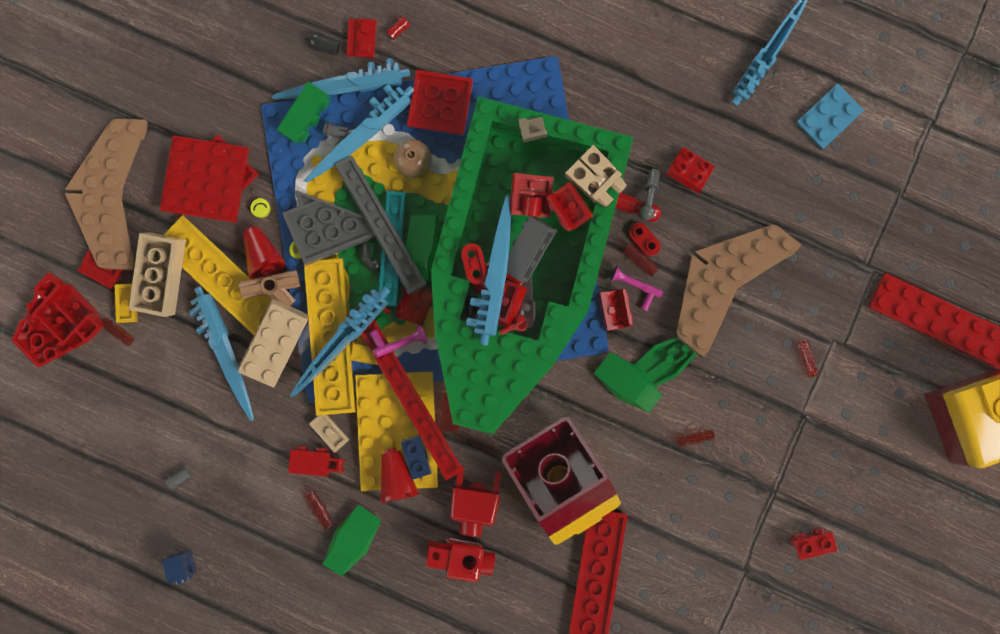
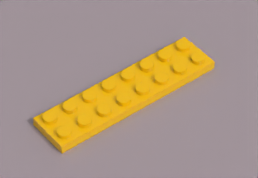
[164,215,272,335]
[304,258,356,416]

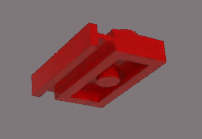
[347,18,377,59]
[77,249,124,290]

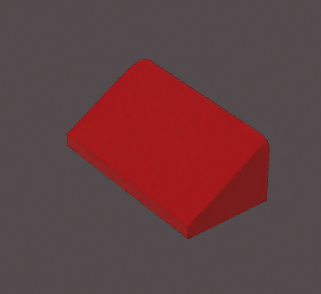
[498,280,527,325]

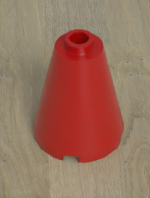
[243,226,286,279]
[380,447,419,503]

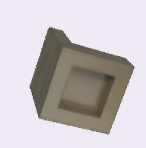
[518,117,547,143]

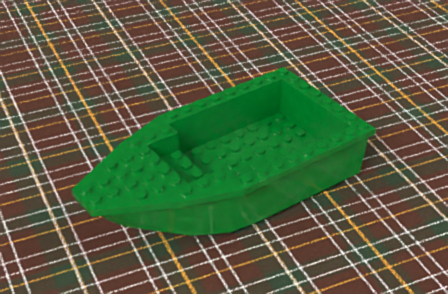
[431,96,634,434]

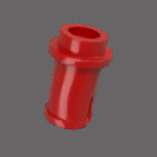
[386,16,410,40]

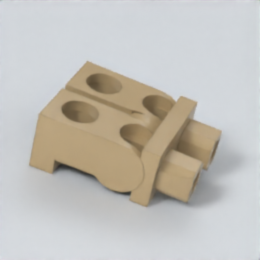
[565,145,627,208]

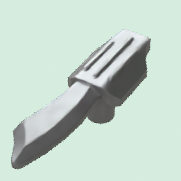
[519,277,535,328]

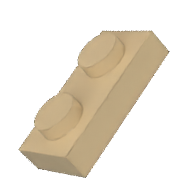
[309,415,350,453]

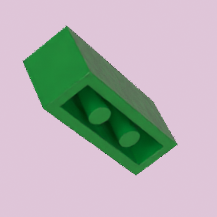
[277,81,331,144]

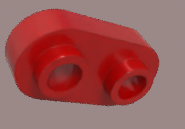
[628,223,661,257]
[461,244,487,284]

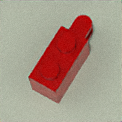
[288,446,346,477]

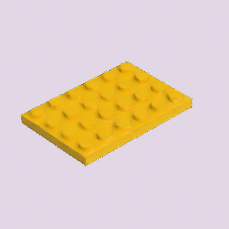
[355,371,438,491]

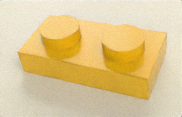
[115,284,138,323]

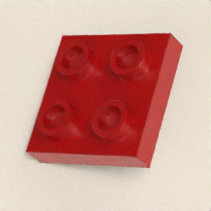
[666,147,715,194]
[510,173,554,218]

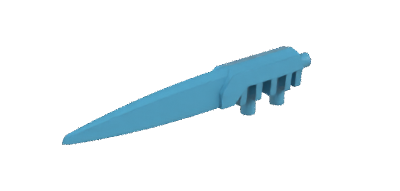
[731,0,808,107]
[272,58,410,99]
[303,84,414,182]
[466,195,511,346]
[290,286,391,397]
[189,287,254,421]

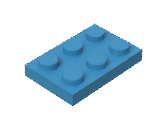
[795,84,864,150]

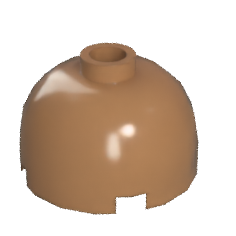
[394,139,432,179]

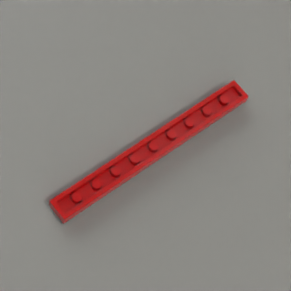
[349,307,463,481]

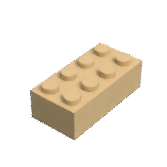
[129,232,186,317]
[238,298,308,388]

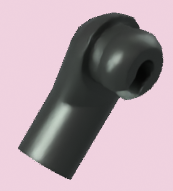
[361,243,380,271]
[466,295,478,319]

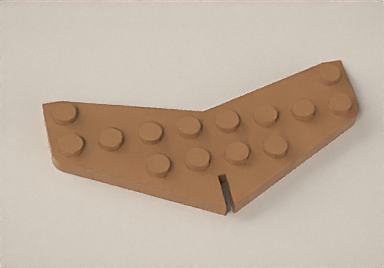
[65,119,148,270]
[677,225,802,359]

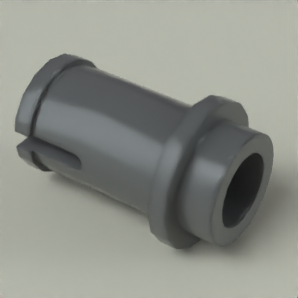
[323,122,348,139]
[165,467,192,489]

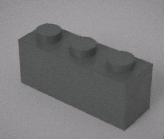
[507,216,557,282]

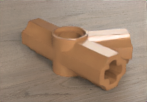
[239,270,300,306]

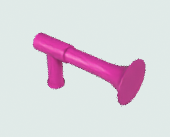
[609,264,663,312]
[370,325,427,358]

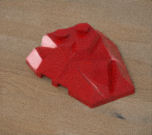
[11,272,103,368]

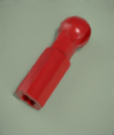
[615,193,661,222]

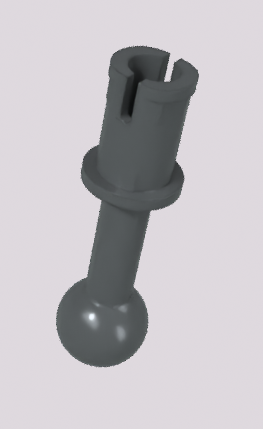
[639,169,661,221]

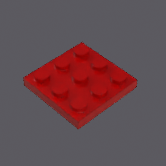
[407,70,473,136]

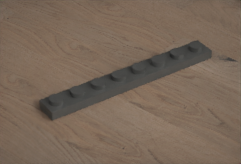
[335,156,427,295]

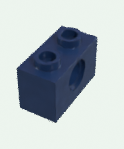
[401,434,432,480]
[162,550,197,585]

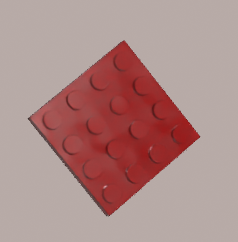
[160,135,250,223]

